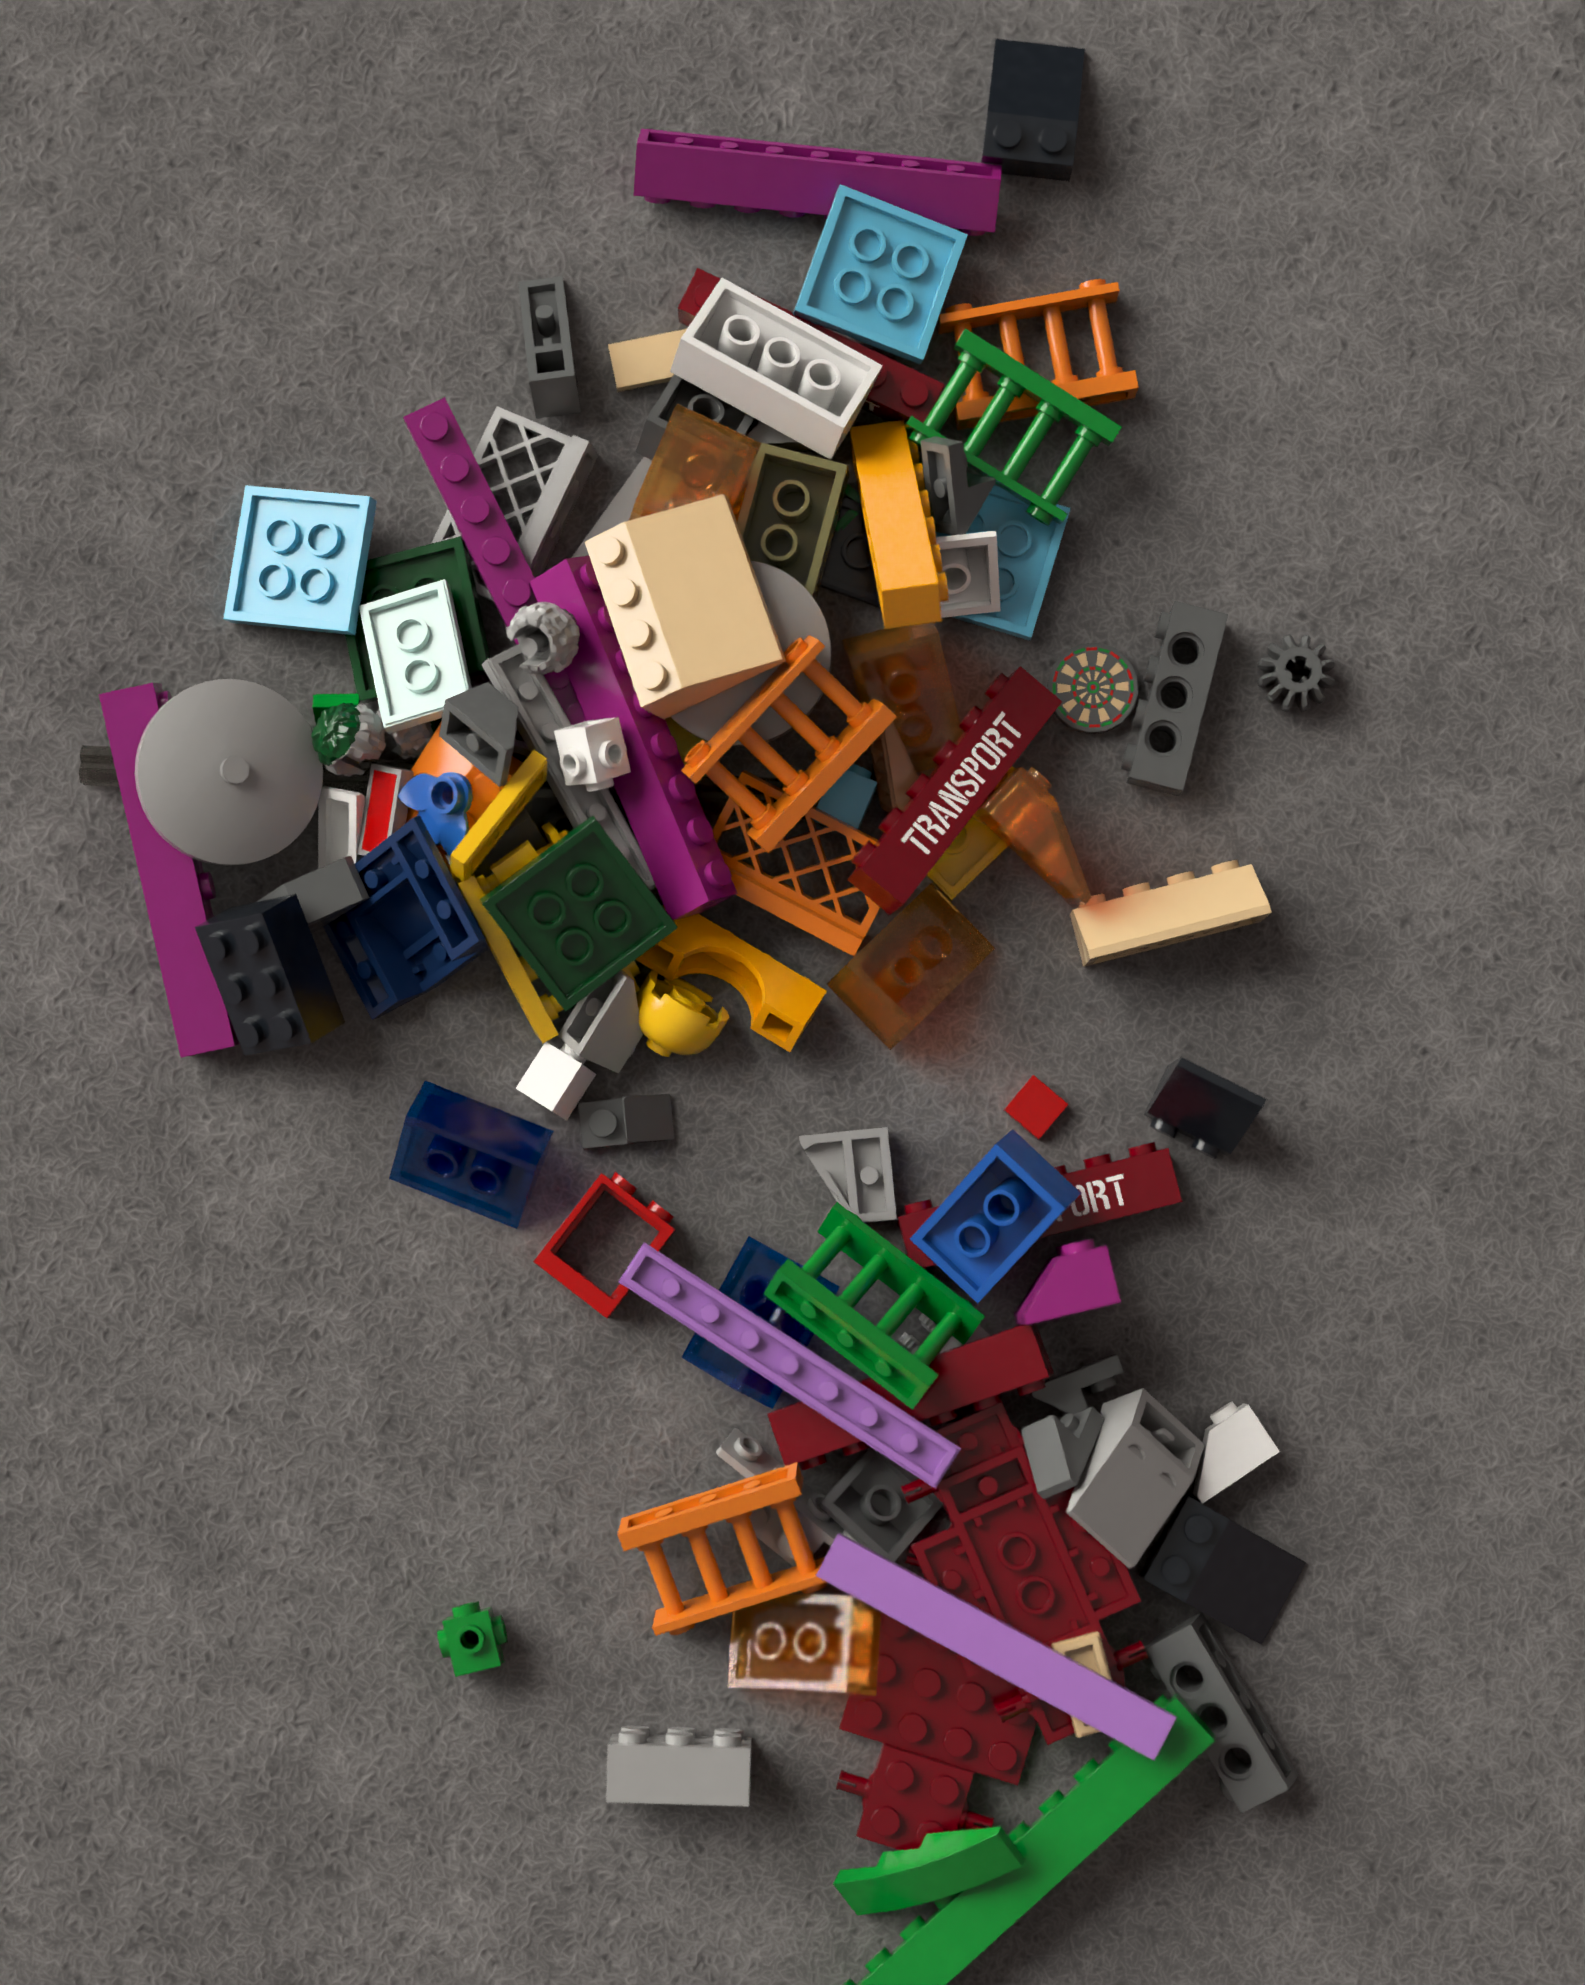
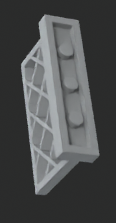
[431,406,599,602]

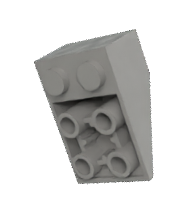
[1066,1388,1205,1568]

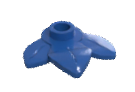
[398,772,473,856]

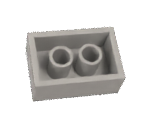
[606,1726,752,1807]

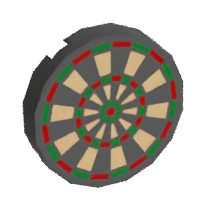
[1047,643,1138,734]

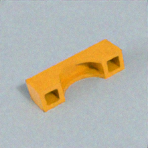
[635,904,827,1052]

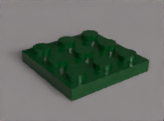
[345,536,490,704]
[480,815,678,1012]

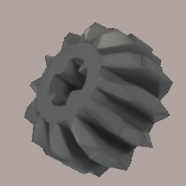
[1257,634,1335,712]

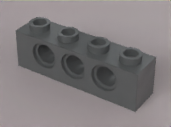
[1121,601,1228,797]
[1144,1612,1299,1814]

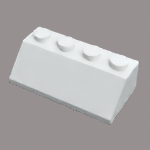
[670,278,883,460]

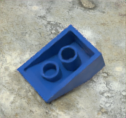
[910,1129,1081,1303]

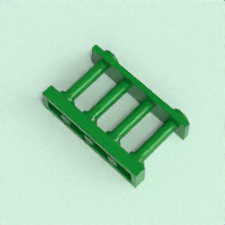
[905,328,1122,526]
[763,1202,985,1410]

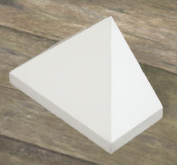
[318,786,366,869]

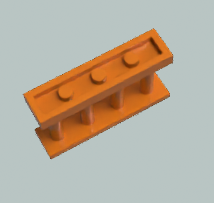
[937,279,1139,430]
[681,635,897,853]
[617,1462,828,1636]

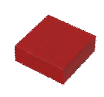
[1003,1075,1068,1140]

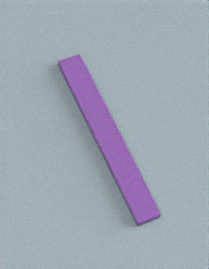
[618,1242,961,1489]
[816,1533,1176,1760]

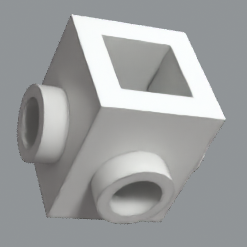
[554,717,631,791]

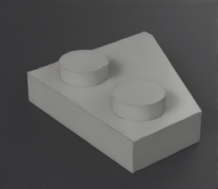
[799,1127,897,1223]

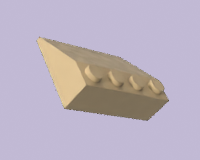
[585,494,786,719]

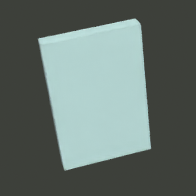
[359,579,472,734]

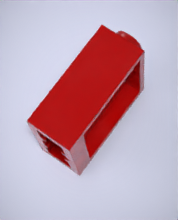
[533,1172,676,1318]

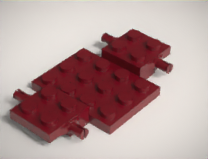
[900,1402,1149,1745]
[836,1524,1037,1850]

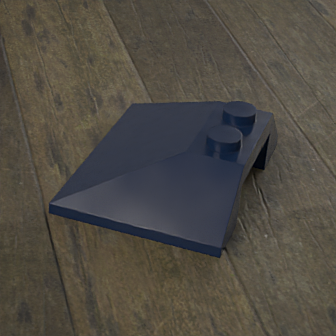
[323,816,489,1020]

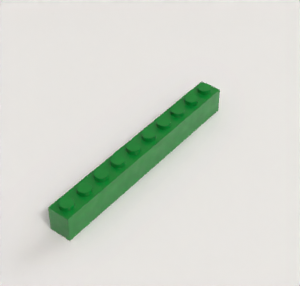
[842,1693,1216,1985]

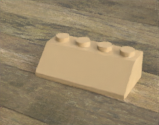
[1070,860,1272,967]

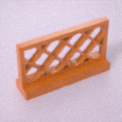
[713,770,880,956]

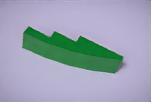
[833,1827,1025,1916]

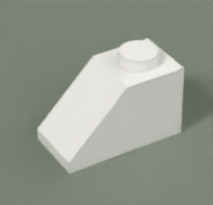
[1193,1401,1280,1504]

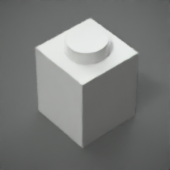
[516,1042,596,1121]

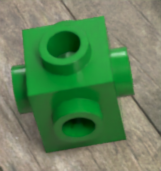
[437,1601,508,1677]

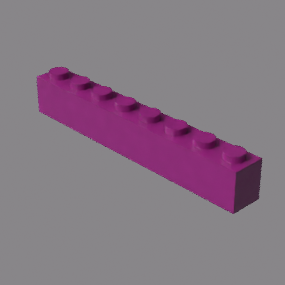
[633,128,1002,236]
[530,555,738,921]
[99,682,240,1058]

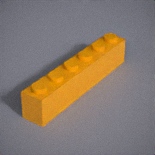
[850,420,949,629]

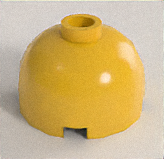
[637,970,730,1057]

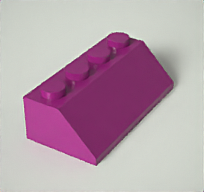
[1014,1239,1121,1325]

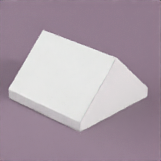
[936,531,1001,618]

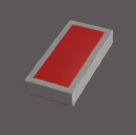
[357,763,414,856]

